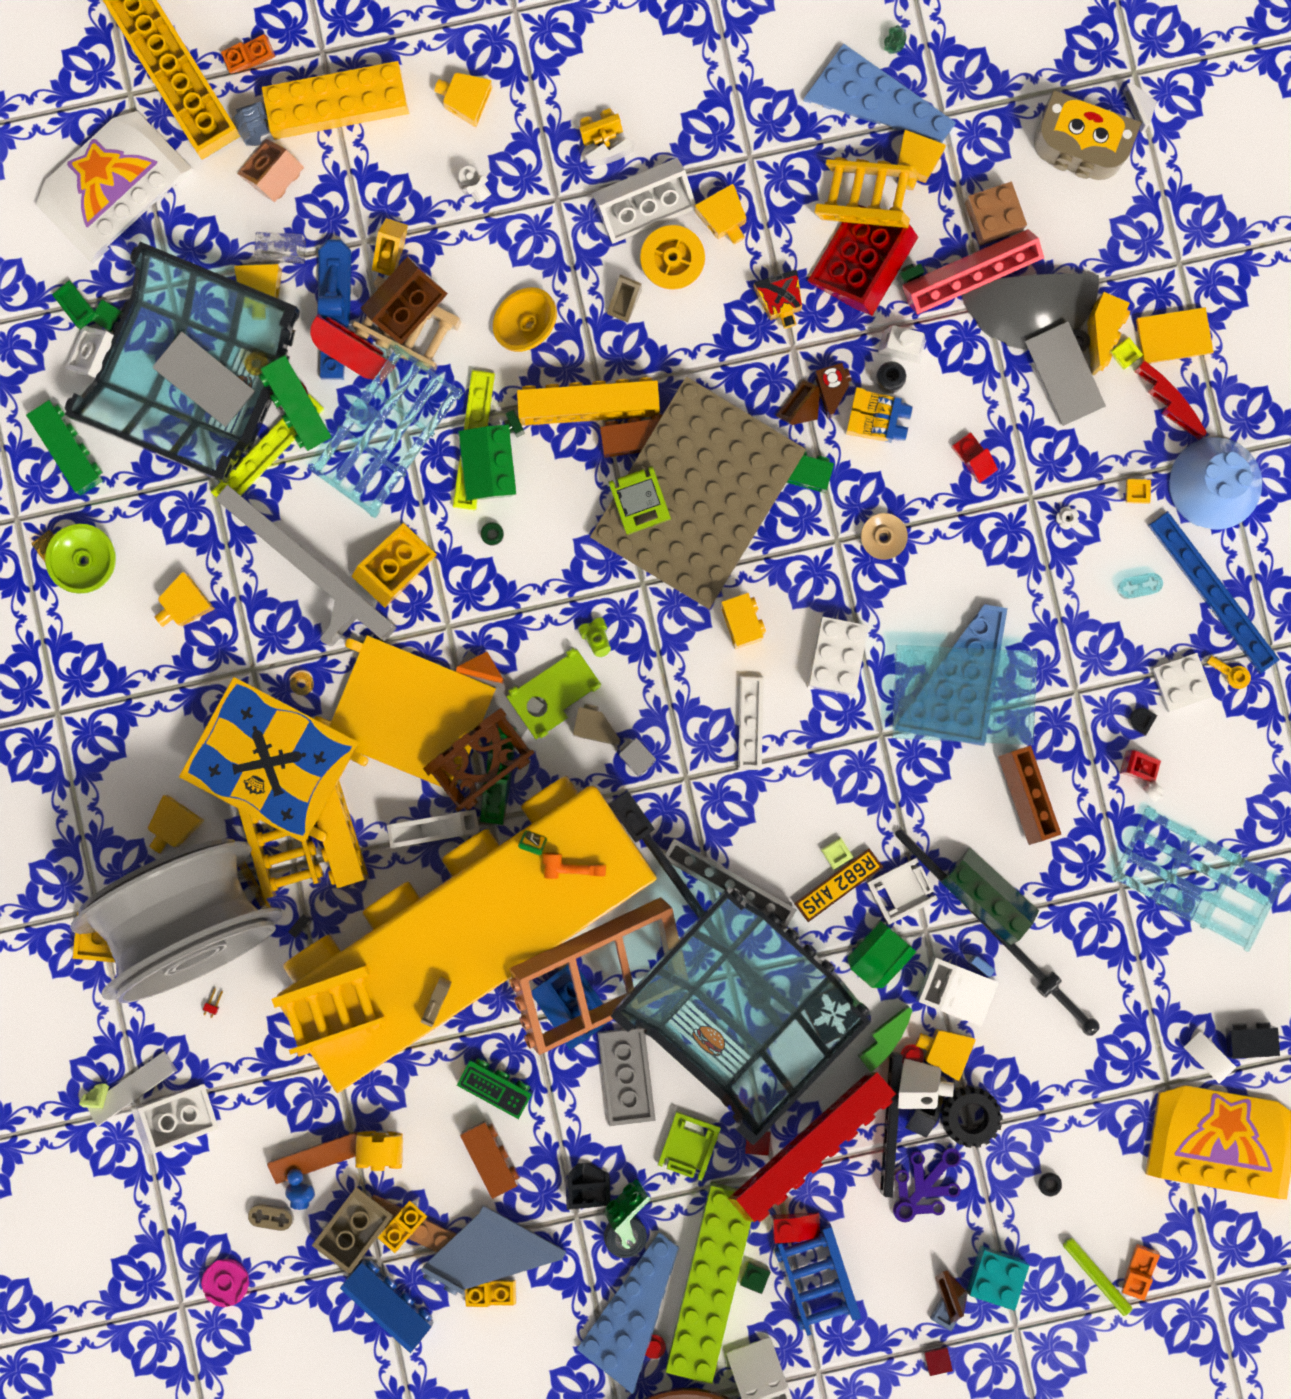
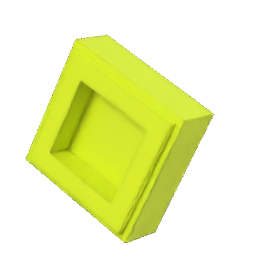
[1110,337,1143,370]

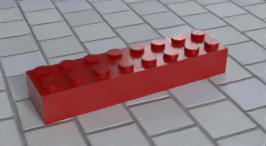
[727,1072,896,1222]

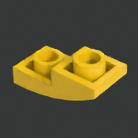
[377,1201,427,1254]
[465,1280,516,1307]

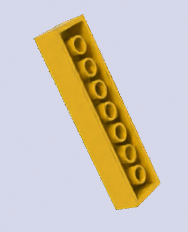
[103,0,241,160]

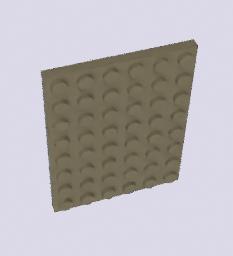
[590,376,806,609]

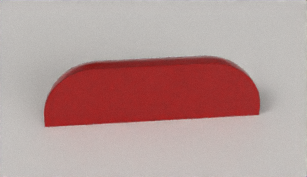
[310,314,395,379]

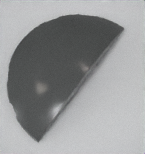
[962,274,1099,350]

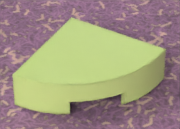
[79,1084,109,1109]

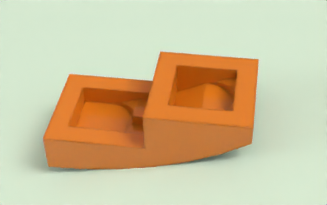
[1122,1244,1160,1301]

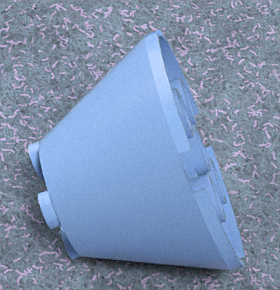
[1169,437,1262,530]

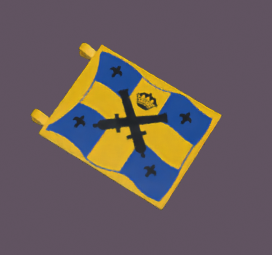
[179,677,369,843]

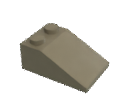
[312,1187,393,1275]

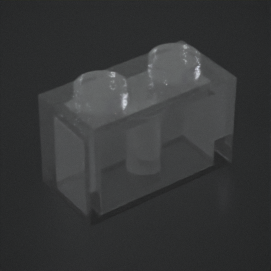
[254,232,306,264]

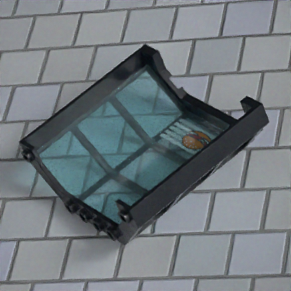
[64,241,300,483]
[611,887,871,1145]

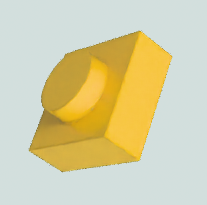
[1125,479,1151,504]

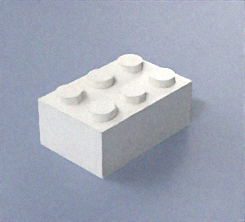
[808,617,869,696]

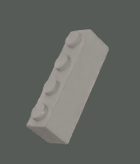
[619,738,656,777]

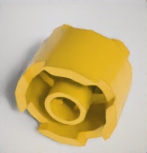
[355,1131,403,1171]

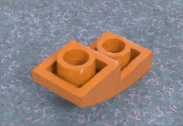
[221,34,276,74]

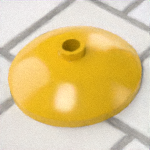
[493,287,557,352]

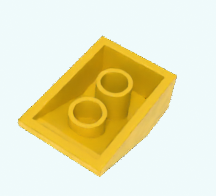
[351,523,437,608]

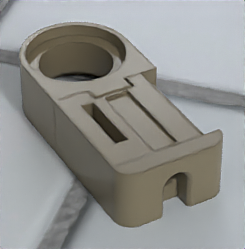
[421,977,452,1027]

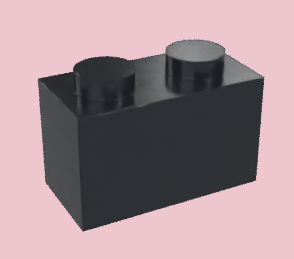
[1225,1022,1280,1059]

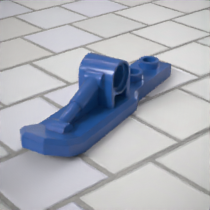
[317,240,352,380]

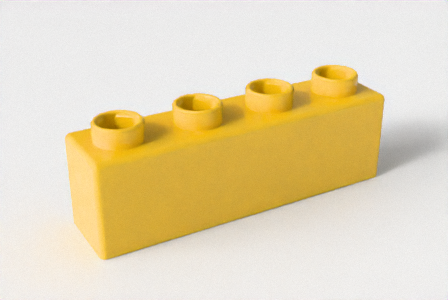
[276,776,657,1093]

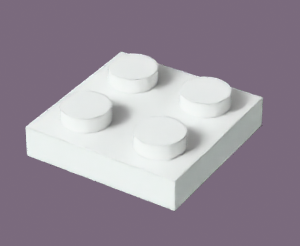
[65,326,114,378]
[1152,653,1213,712]

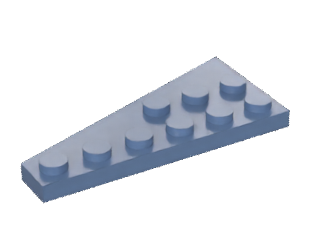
[803,44,956,143]
[577,1233,679,1394]

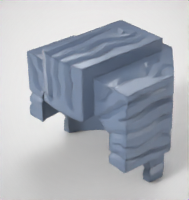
[234,101,269,146]

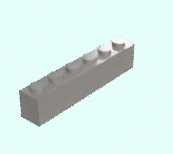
[665,839,797,928]

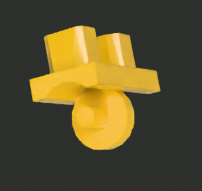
[579,108,623,148]

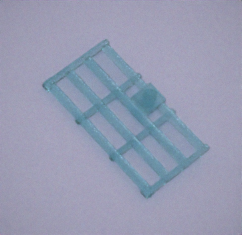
[309,344,463,518]
[1111,806,1286,952]

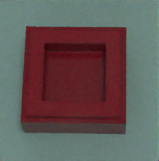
[924,1346,953,1376]

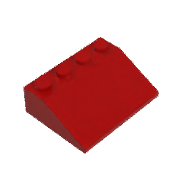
[808,204,919,316]

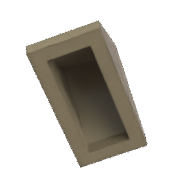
[607,275,642,323]

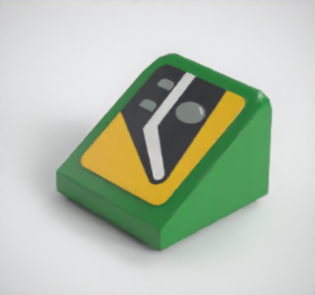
[518,831,547,855]

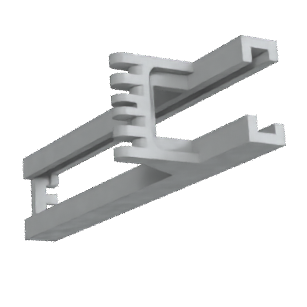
[215,485,397,646]

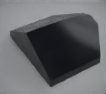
[565,1163,610,1210]

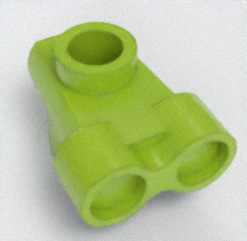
[578,617,611,657]

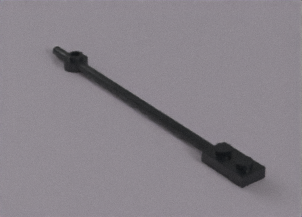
[608,790,783,1027]

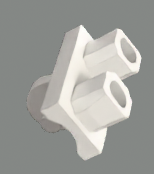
[458,166,491,203]

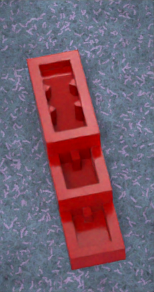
[1134,360,1207,440]

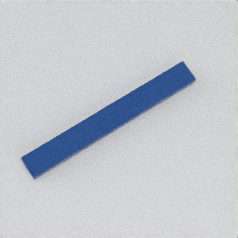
[1148,511,1280,674]

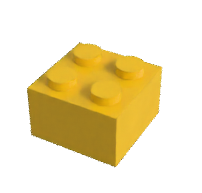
[720,593,766,650]

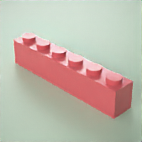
[902,229,1044,314]

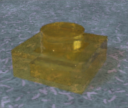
[31,530,55,562]

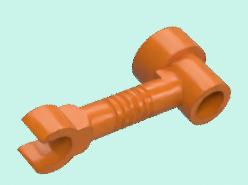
[542,853,606,879]

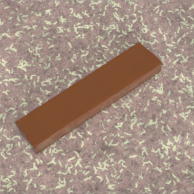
[267,1131,358,1184]

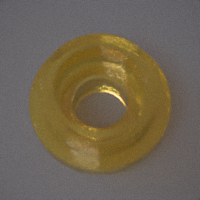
[245,352,268,376]
[290,672,314,696]

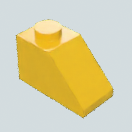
[372,218,408,276]

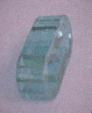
[1117,573,1163,599]

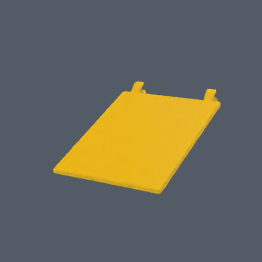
[314,636,496,787]

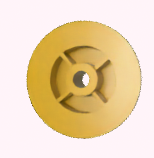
[640,225,705,290]

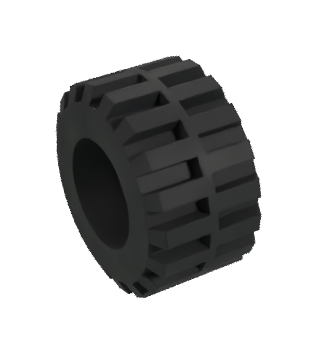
[940,1085,1003,1148]

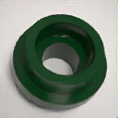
[481,522,504,546]

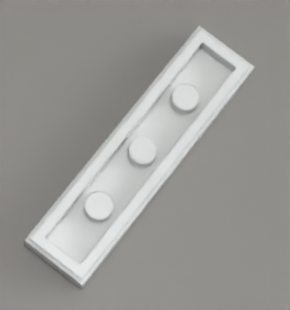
[738,676,764,770]

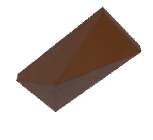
[776,379,820,425]
[935,1271,968,1323]

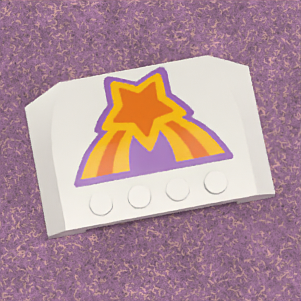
[36,111,193,264]

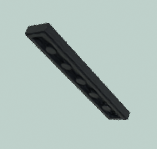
[880,1052,903,1198]

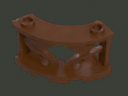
[423,708,535,812]

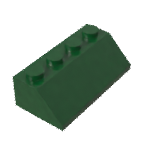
[940,848,1039,945]

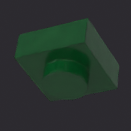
[897,263,925,287]
[504,409,525,438]
[740,1262,771,1294]

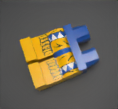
[846,387,913,443]

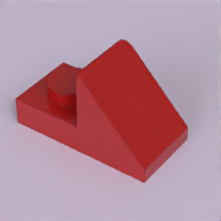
[951,432,998,484]

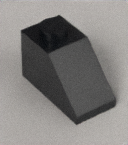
[905,1096,945,1138]

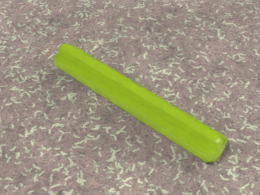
[1063,1238,1132,1316]

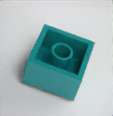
[966,1245,1030,1311]

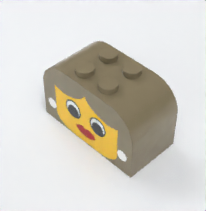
[1034,90,1142,180]

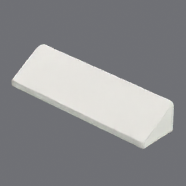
[88,1051,178,1127]

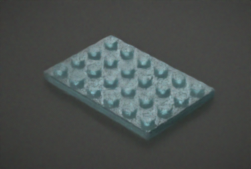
[892,645,1037,745]

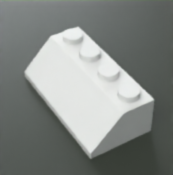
[592,158,696,244]

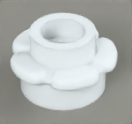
[1056,507,1079,530]
[1143,781,1164,802]

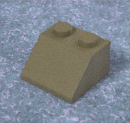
[573,704,621,746]

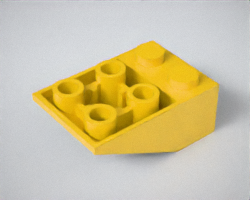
[1086,292,1130,376]

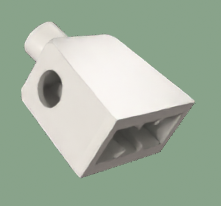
[878,325,926,364]
[898,1059,954,1109]

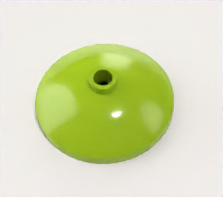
[45,524,116,594]

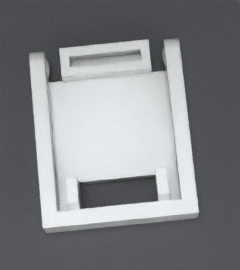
[867,857,938,925]

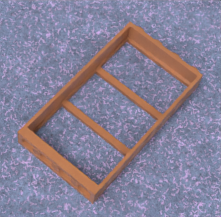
[509,897,688,1055]

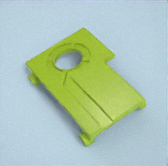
[506,647,601,740]

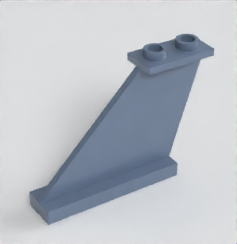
[421,1205,566,1296]

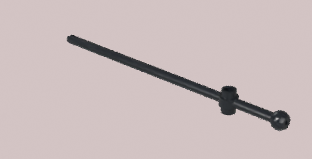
[895,830,1100,1036]

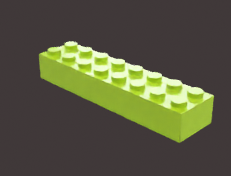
[666,1182,751,1384]

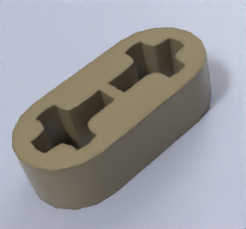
[248,1204,294,1231]

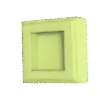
[821,837,853,870]

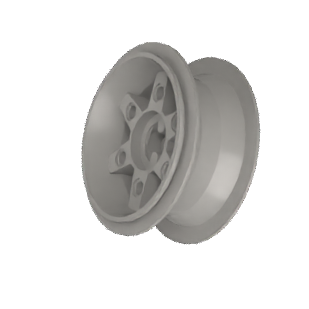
[71,838,283,1003]

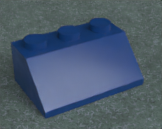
[531,965,610,1050]

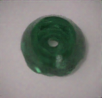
[884,25,907,54]

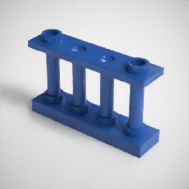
[774,1223,861,1336]

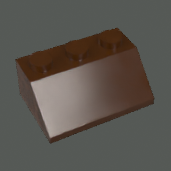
[361,256,448,345]

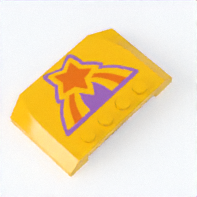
[1145,1085,1291,1200]

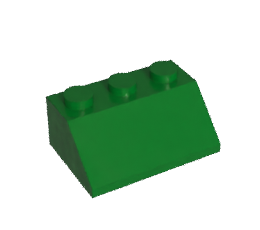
[458,425,516,501]

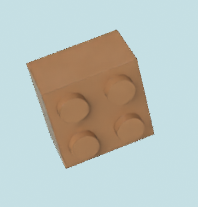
[964,181,1027,246]

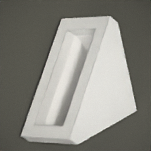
[1123,82,1157,132]

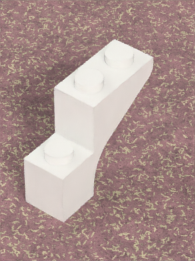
[387,810,479,848]

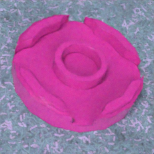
[201,1258,250,1307]

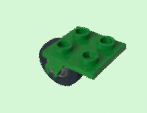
[604,1178,651,1258]

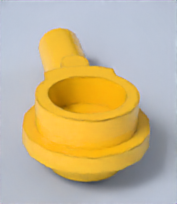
[1206,655,1251,689]

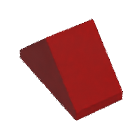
[1120,750,1161,783]

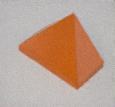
[456,652,504,684]

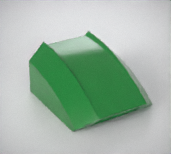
[847,920,916,988]

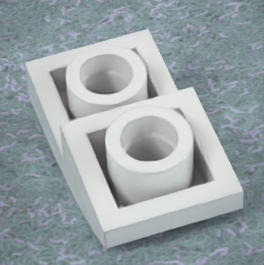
[585,138,633,166]
[1184,1031,1236,1084]

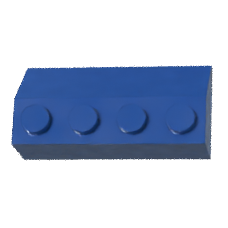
[340,1258,434,1353]

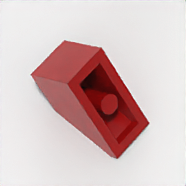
[772,1212,820,1243]

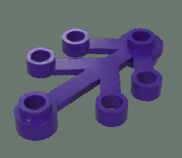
[893,1147,961,1222]

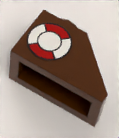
[814,363,851,419]

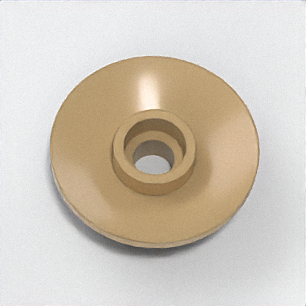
[861,513,908,560]

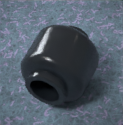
[875,361,907,394]

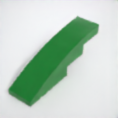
[480,726,517,825]

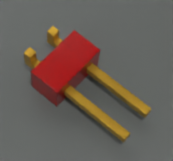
[203,988,223,1018]

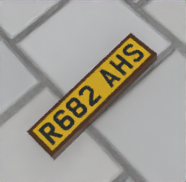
[794,848,883,922]

